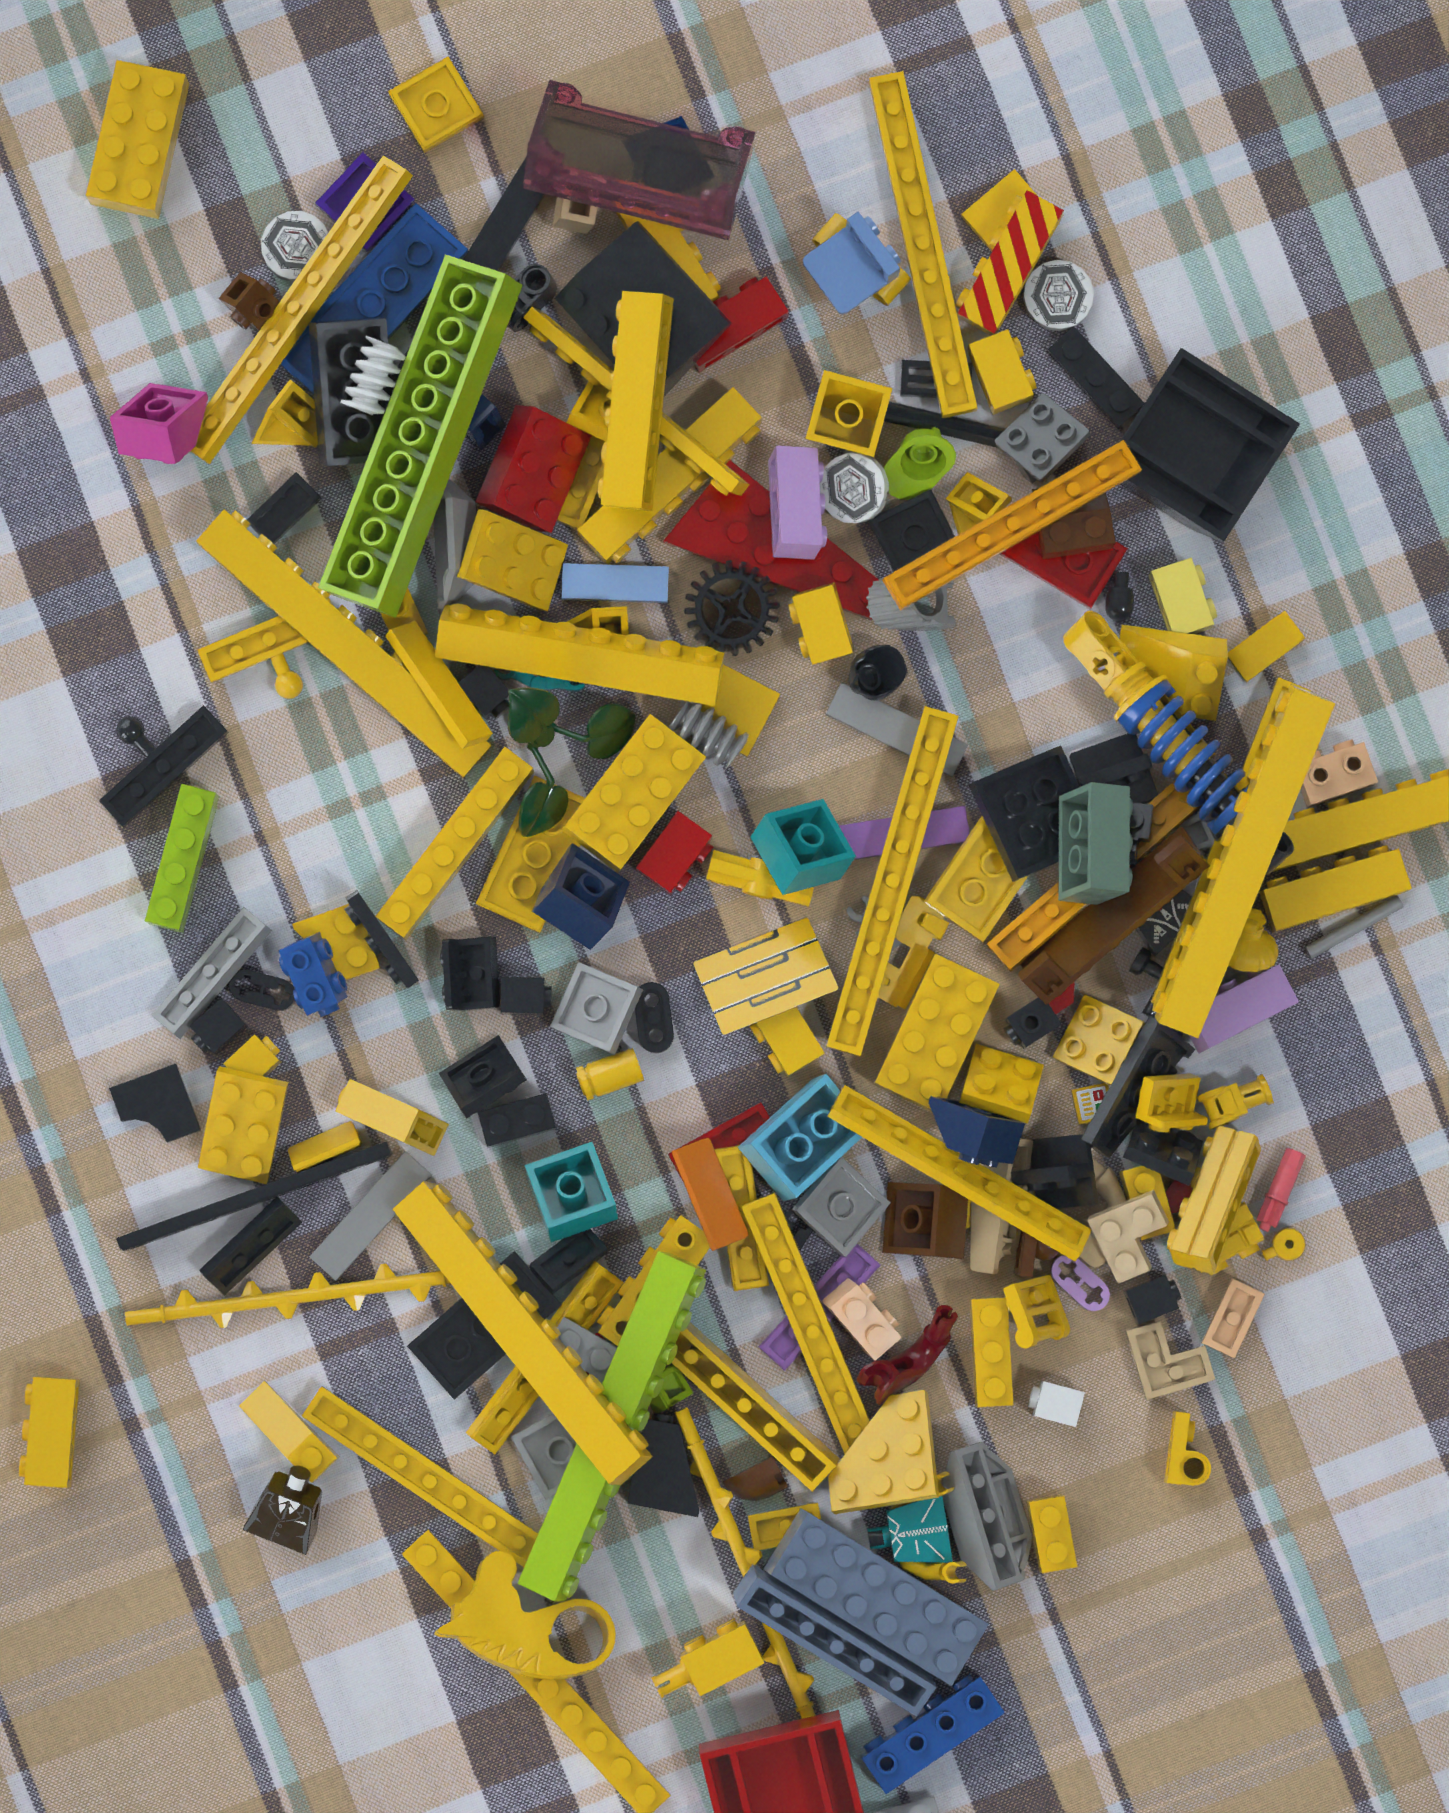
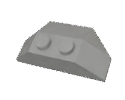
[434,479,477,614]
[942,1442,1032,1591]

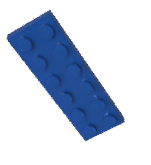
[280,203,468,395]

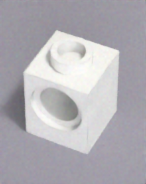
[1028,1381,1085,1427]

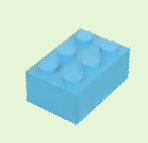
[738,1074,862,1202]

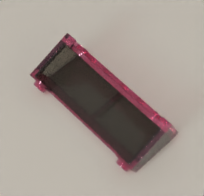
[523,80,756,241]

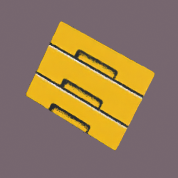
[693,918,838,1035]

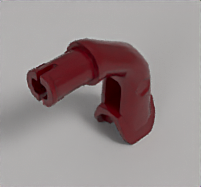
[856,1305,958,1405]

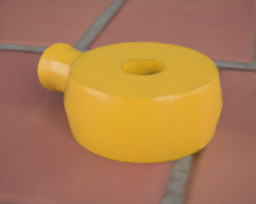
[1262,1227,1306,1261]

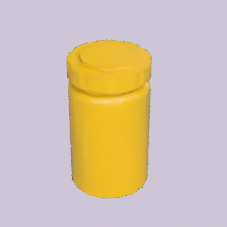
[576,1048,645,1101]

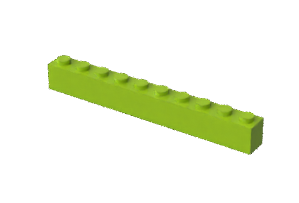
[517,1251,706,1602]

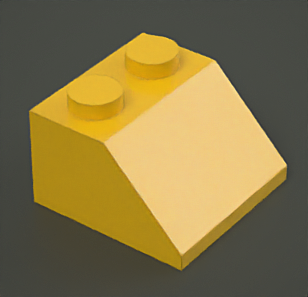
[805,370,893,457]

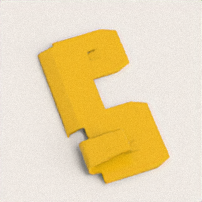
[878,896,950,1010]

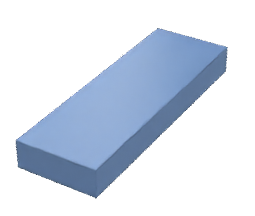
[562,563,669,603]

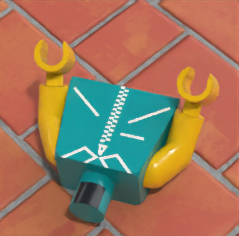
[867,1471,967,1584]

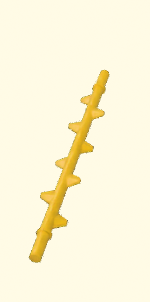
[125,1264,451,1328]
[674,1407,816,1718]

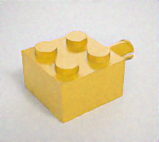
[651,1618,765,1698]

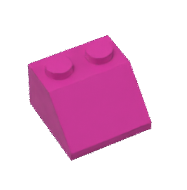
[110,383,208,464]

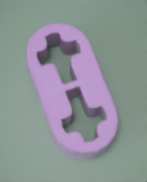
[1051,1255,1110,1311]

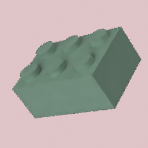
[1058,782,1133,905]

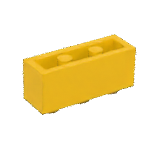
[969,1297,1013,1407]
[19,1376,80,1488]

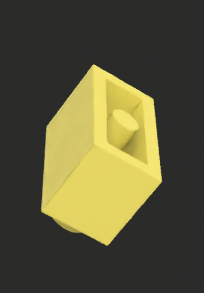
[1148,557,1217,634]

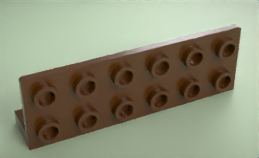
[1018,827,1210,1005]

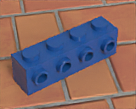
[860,1673,1005,1794]

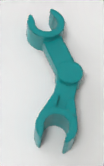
[494,669,585,692]

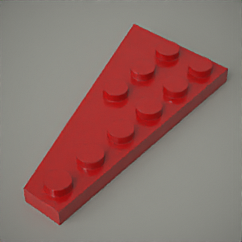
[663,460,879,621]

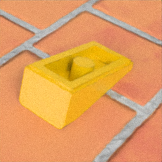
[1228,610,1305,683]

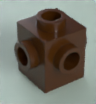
[218,272,280,331]

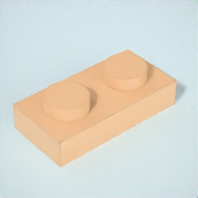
[1201,1278,1265,1359]

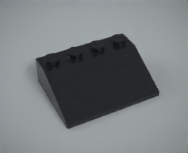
[554,221,732,397]

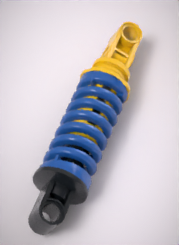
[1063,611,1294,875]

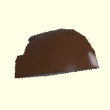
[722,1456,788,1501]

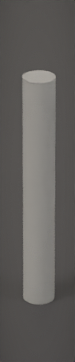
[1304,895,1404,959]

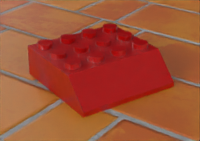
[699,1710,864,1813]

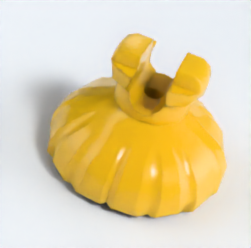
[1228,908,1279,972]

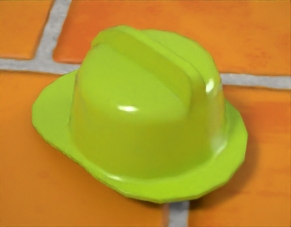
[884,427,956,500]

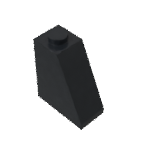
[627,1412,699,1517]

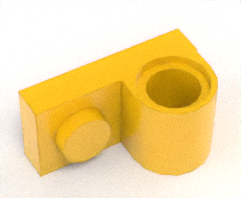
[1164,1411,1211,1486]

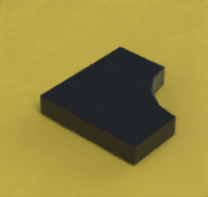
[109,1063,201,1143]

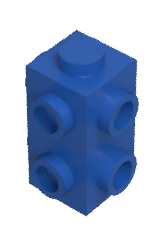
[278,932,348,1017]

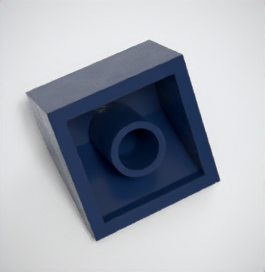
[532,843,630,950]
[929,1096,1025,1168]

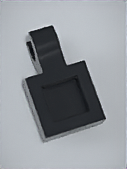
[1129,803,1154,865]

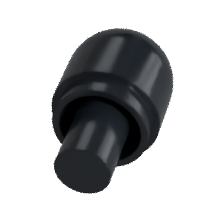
[1105,572,1135,622]

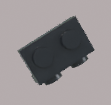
[440,936,500,1011]

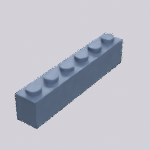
[733,1564,936,1717]

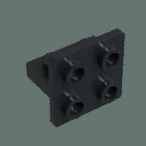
[1069,733,1158,803]
[1011,1134,1098,1209]

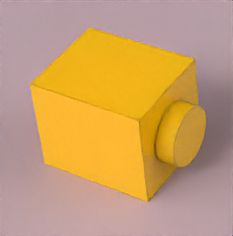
[223,1034,281,1077]

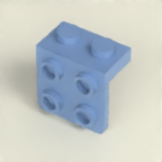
[803,211,901,315]

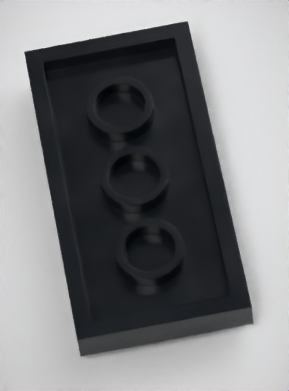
[407,1251,562,1400]

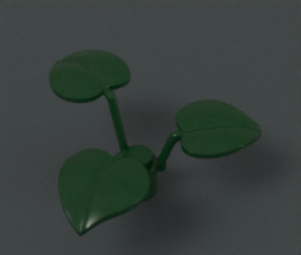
[508,688,635,837]

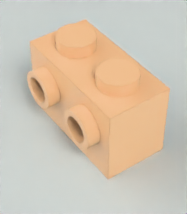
[1300,739,1378,808]
[822,1278,902,1361]

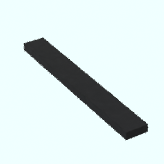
[391,148,562,392]
[116,1141,393,1251]

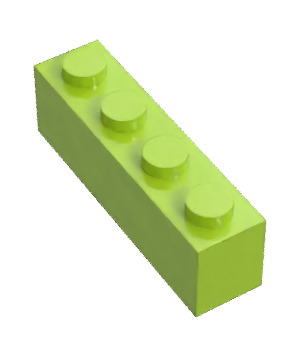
[145,784,220,933]

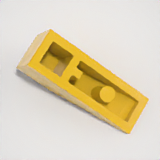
[239,1381,340,1483]

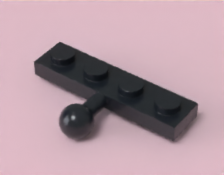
[99,705,229,828]

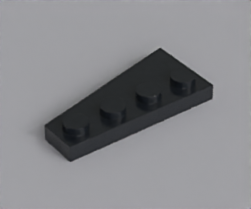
[1081,1015,1195,1158]

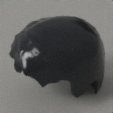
[848,645,908,701]

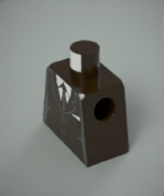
[243,1466,322,1555]

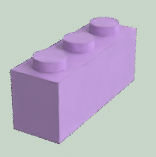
[768,446,827,559]
[1189,964,1299,1054]

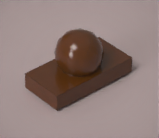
[1014,1230,1059,1277]

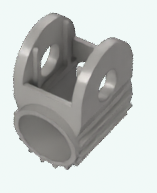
[866,578,956,631]

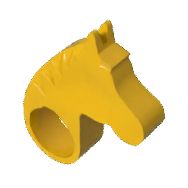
[434,1551,616,1680]

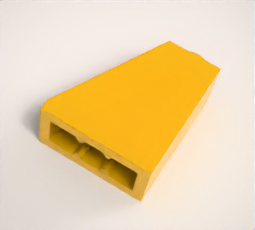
[335,1079,449,1156]

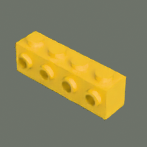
[597,1215,710,1346]

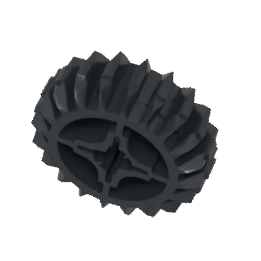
[684,560,780,656]

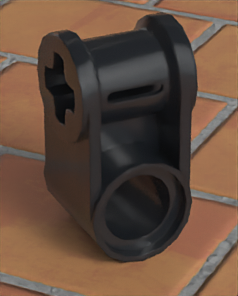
[509,264,557,332]

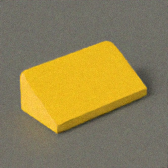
[288,1121,362,1173]

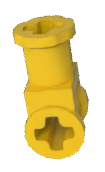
[1197,1074,1274,1130]

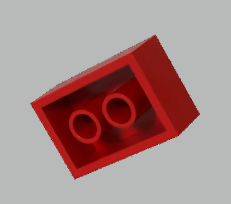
[475,405,592,533]

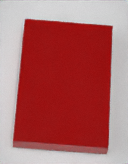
[1000,532,1128,610]

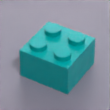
[750,799,856,895]
[525,1142,618,1243]

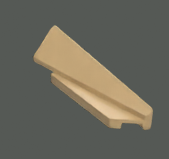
[970,1139,1033,1274]

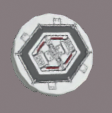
[261,211,328,282]
[1023,260,1094,331]
[820,453,889,523]

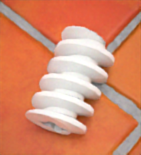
[340,336,406,415]

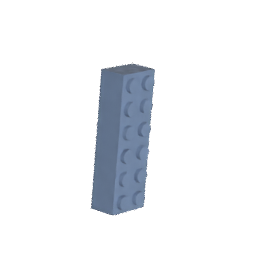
[763,1508,989,1686]

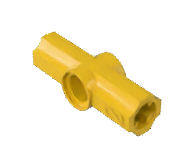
[706,850,814,907]

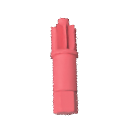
[1257,1148,1306,1232]

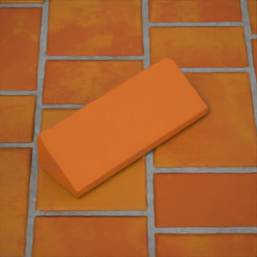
[672,1138,748,1251]

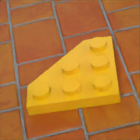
[828,1390,939,1514]

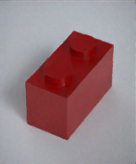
[636,811,714,896]

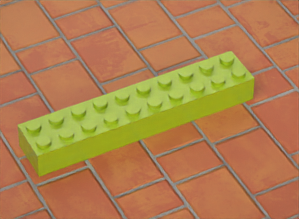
[318,254,523,618]

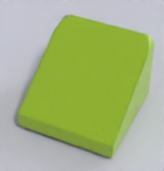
[650,1364,693,1413]

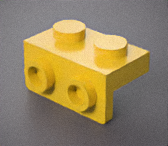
[1135,1073,1208,1133]

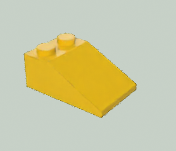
[1116,625,1228,721]

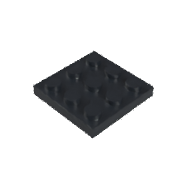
[968,745,1080,882]

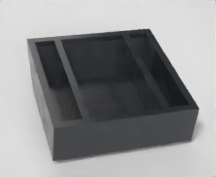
[1120,348,1300,543]

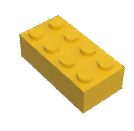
[86,60,190,219]
[561,714,706,873]
[873,954,1000,1112]

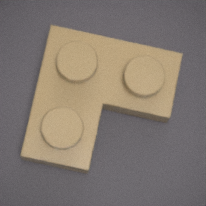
[1087,1190,1169,1283]
[1126,1321,1215,1400]

